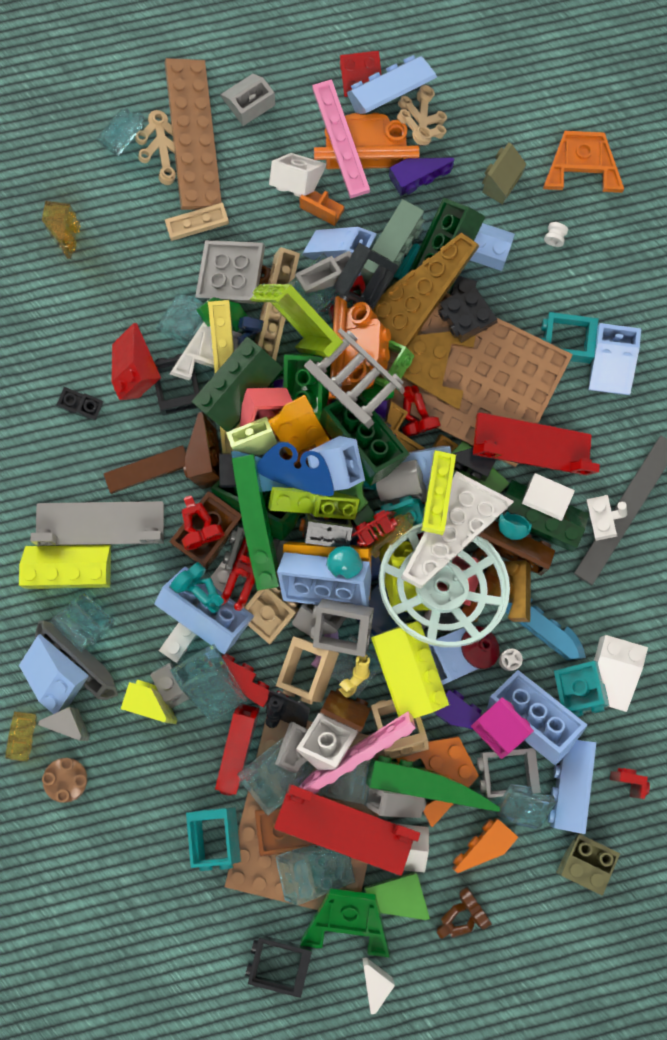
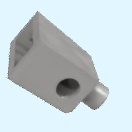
[150,662,190,709]

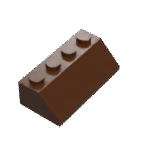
[472,521,555,576]

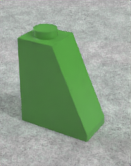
[365,872,430,920]

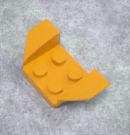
[268,395,330,456]

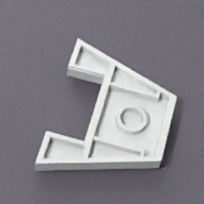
[170,322,243,380]

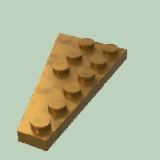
[372,233,479,348]

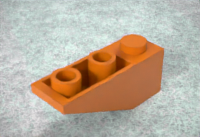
[452,818,518,873]

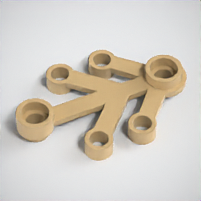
[397,85,447,145]
[135,110,176,185]

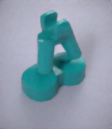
[170,562,224,613]

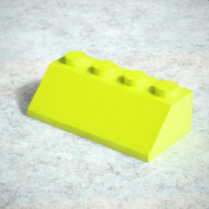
[19,545,111,589]
[371,621,449,718]
[121,680,177,724]

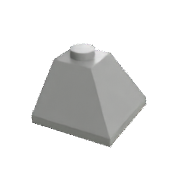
[291,603,347,636]

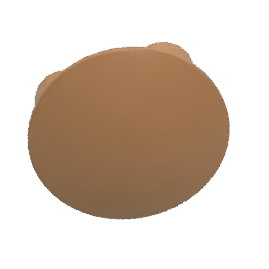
[42,758,87,803]

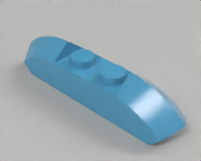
[505,598,586,660]

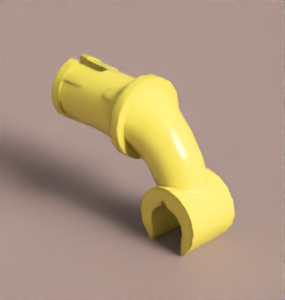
[338,655,370,698]

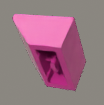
[471,697,534,759]

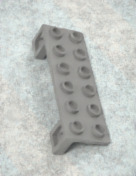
[30,501,164,546]

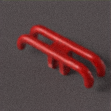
[221,537,255,611]

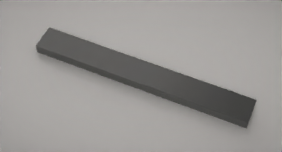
[573,435,667,586]

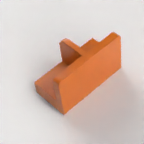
[299,191,345,226]

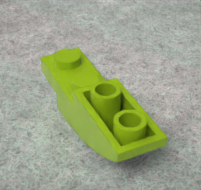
[268,487,360,519]

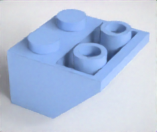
[307,436,365,491]

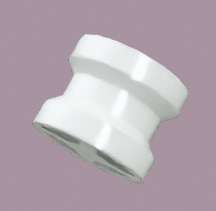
[544,222,568,247]
[499,649,523,671]

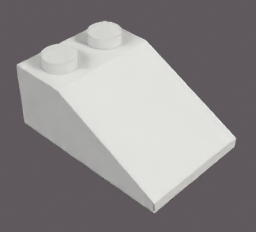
[594,635,648,712]

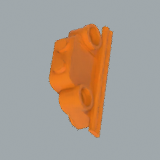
[314,113,419,169]
[328,296,391,399]

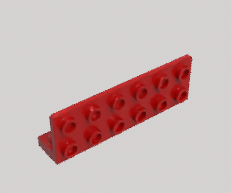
[473,412,600,476]
[274,785,420,876]

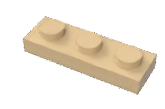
[165,203,229,241]

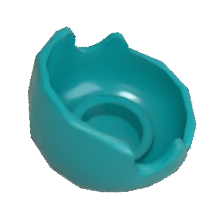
[498,512,532,540]
[326,546,363,579]

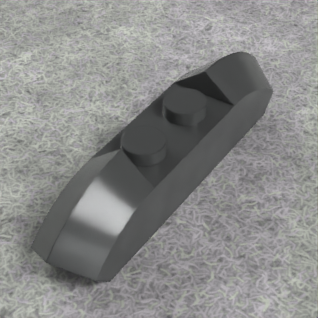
[35,621,118,700]

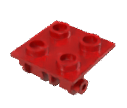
[340,51,382,97]
[352,510,399,548]

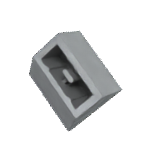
[220,74,275,126]

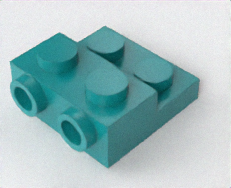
[554,661,610,717]

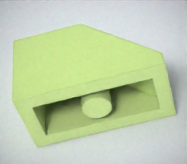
[226,416,277,455]

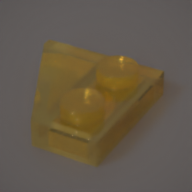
[370,512,414,558]

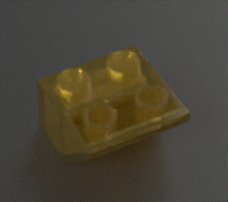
[42,201,80,259]

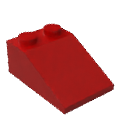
[111,323,161,400]

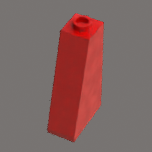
[215,703,260,796]

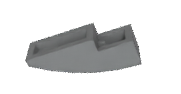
[295,251,352,293]

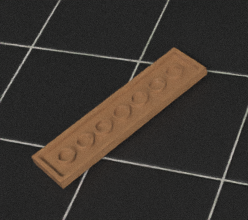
[165,58,222,210]

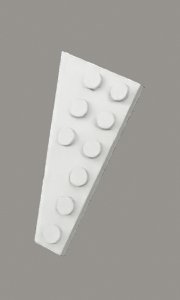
[401,471,514,589]

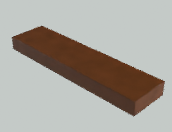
[103,445,186,494]

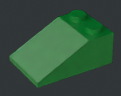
[283,354,331,421]

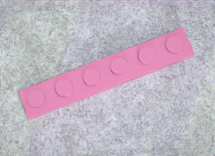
[312,79,370,199]
[298,711,416,794]

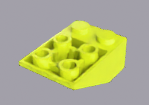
[378,541,430,611]

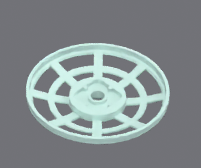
[379,523,510,647]

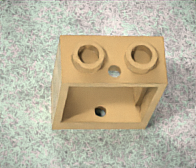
[276,636,339,704]
[371,699,429,760]

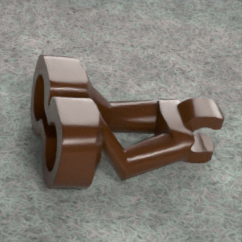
[437,887,492,939]

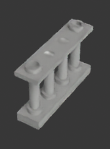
[304,328,405,429]

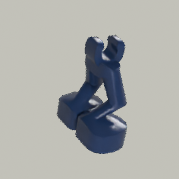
[237,316,264,346]

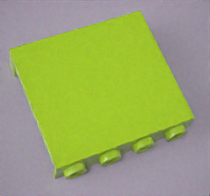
[250,284,343,358]

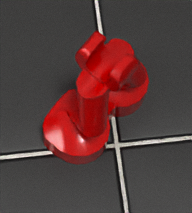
[402,385,441,437]
[182,496,225,550]

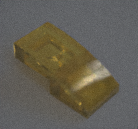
[5,711,37,762]

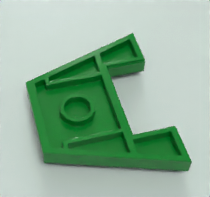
[300,888,390,958]

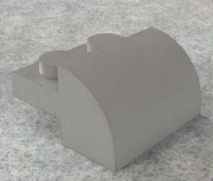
[376,460,427,505]

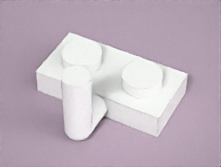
[587,495,627,541]

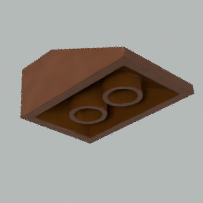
[183,412,221,489]
[169,491,242,571]
[320,688,371,733]

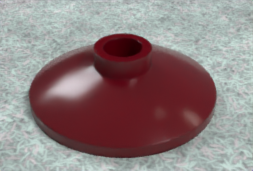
[461,626,499,669]

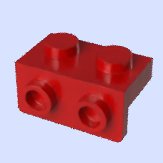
[610,768,650,799]

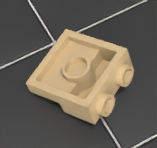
[244,586,299,644]

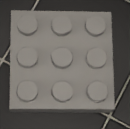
[195,240,265,304]

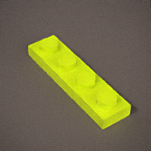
[421,450,456,535]

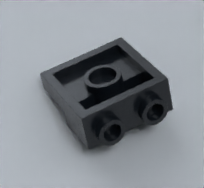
[438,287,498,343]

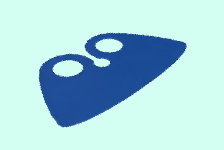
[257,442,334,496]

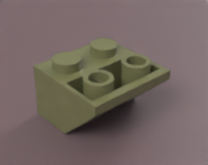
[482,142,526,205]
[556,833,620,896]

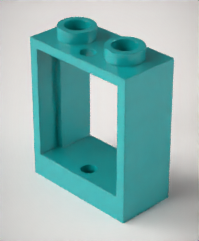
[541,312,599,364]
[186,807,241,871]

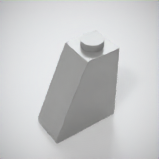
[364,786,426,818]

